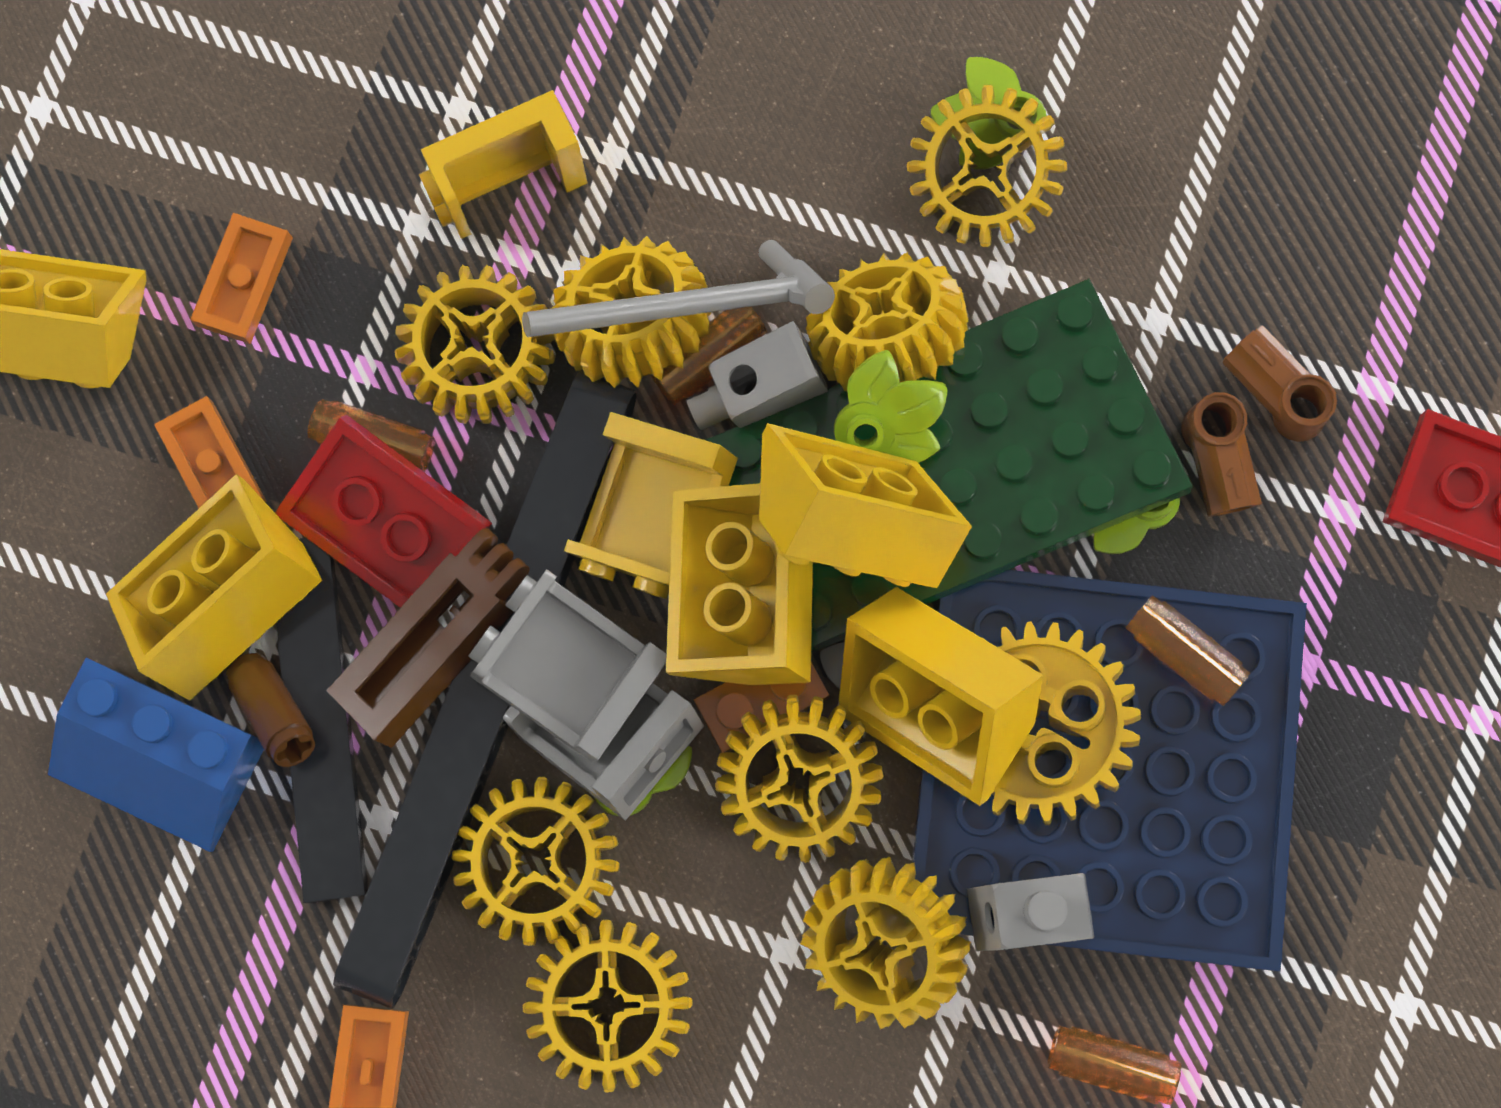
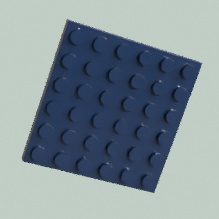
[912,570,1307,972]

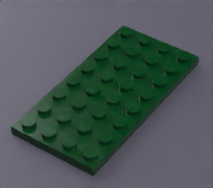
[706,278,1192,653]

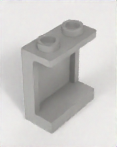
[469,570,667,762]
[503,683,704,821]

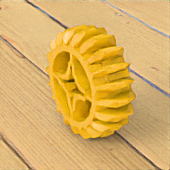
[907,85,1067,247]
[550,236,711,388]
[806,252,968,391]
[395,264,555,424]
[715,695,883,863]
[452,777,620,946]
[800,857,971,1030]
[523,920,693,1093]

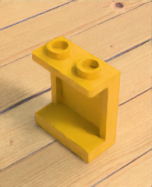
[419,90,588,239]
[564,412,738,599]

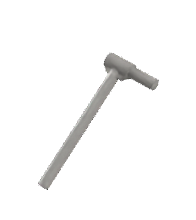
[522,240,835,337]

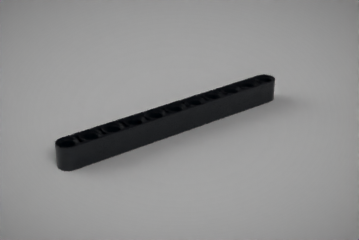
[333,370,637,1009]

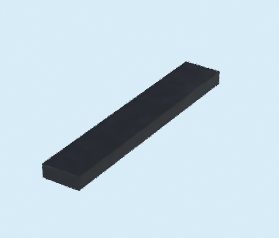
[276,538,368,904]

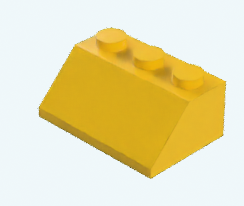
[0,249,146,388]
[759,423,972,588]
[106,474,322,701]
[666,483,813,685]
[838,587,1043,806]

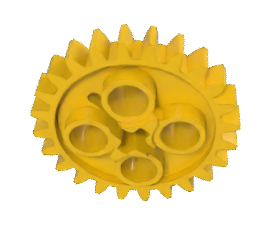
[983,621,1141,825]

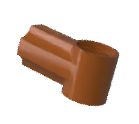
[1222,325,1337,442]
[1181,392,1262,517]

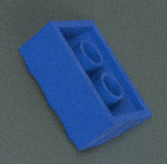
[48,658,264,852]

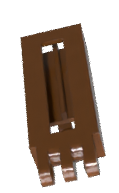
[326,528,530,748]

